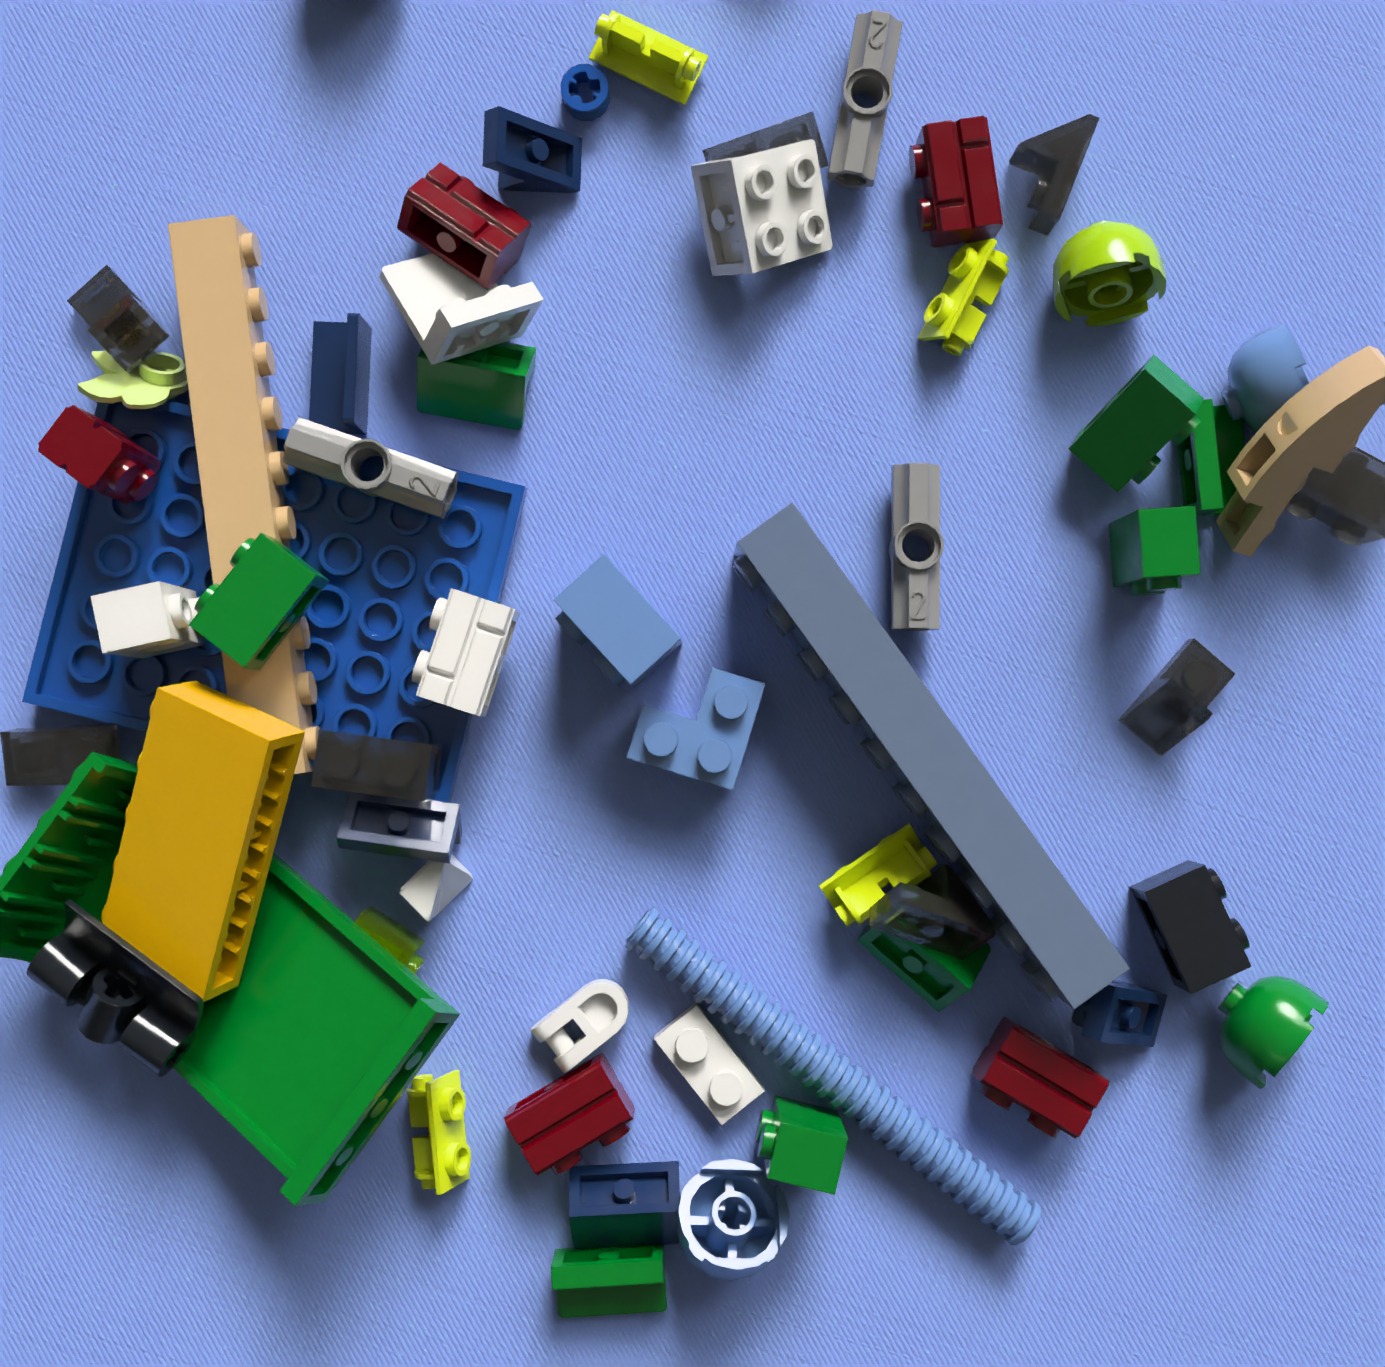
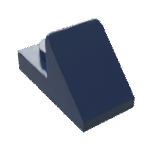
[482,106,582,193]
[1072,980,1168,1047]

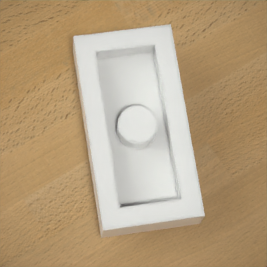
[654,1002,765,1125]

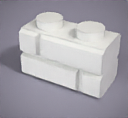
[412,588,520,717]

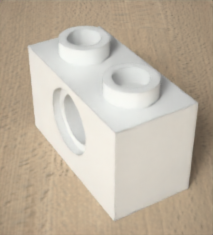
[90,581,207,658]

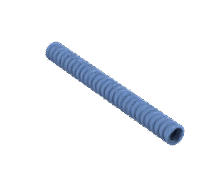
[625,908,1041,1245]

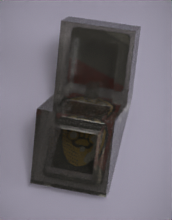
[67,265,169,373]

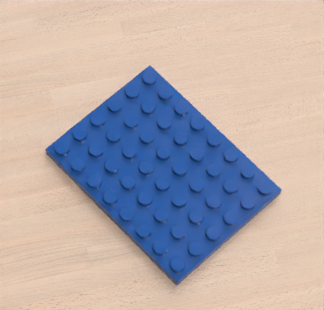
[22,400,527,803]

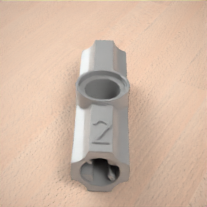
[827,10,903,189]
[283,417,459,519]
[887,463,944,631]

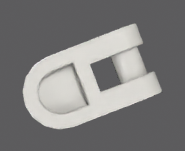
[530,979,629,1073]

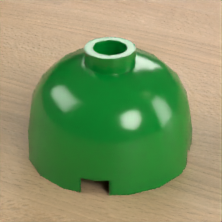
[1218,976,1329,1089]

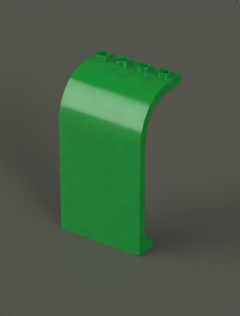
[0,752,460,1207]

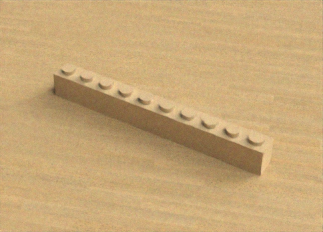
[168,215,324,774]

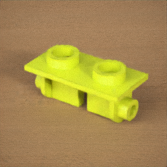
[589,10,708,106]
[918,238,1009,356]
[819,823,938,927]
[406,1070,471,1195]

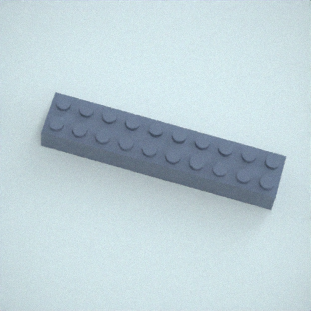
[732,502,1130,1009]

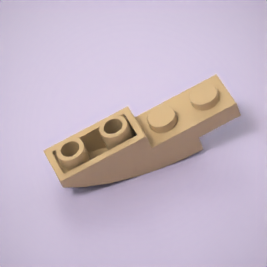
[1216,345,1385,557]

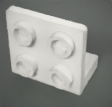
[691,139,833,276]
[379,253,544,365]

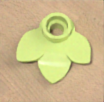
[78,351,188,409]

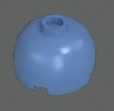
[1221,325,1309,433]
[676,1159,790,1281]

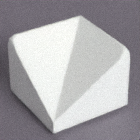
[400,855,473,922]

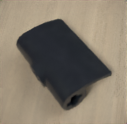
[26,899,204,1077]

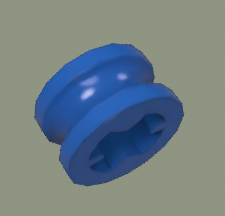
[561,64,610,121]

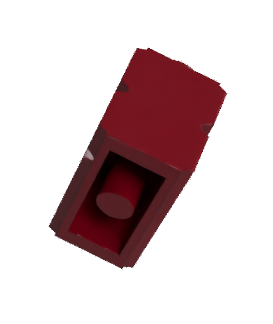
[909,116,1003,248]
[397,162,531,290]
[38,405,161,504]
[972,1017,1109,1139]
[504,1052,635,1176]

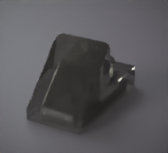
[1009,114,1099,236]
[1118,638,1235,756]
[869,864,996,960]

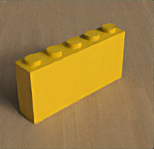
[101,680,305,1002]

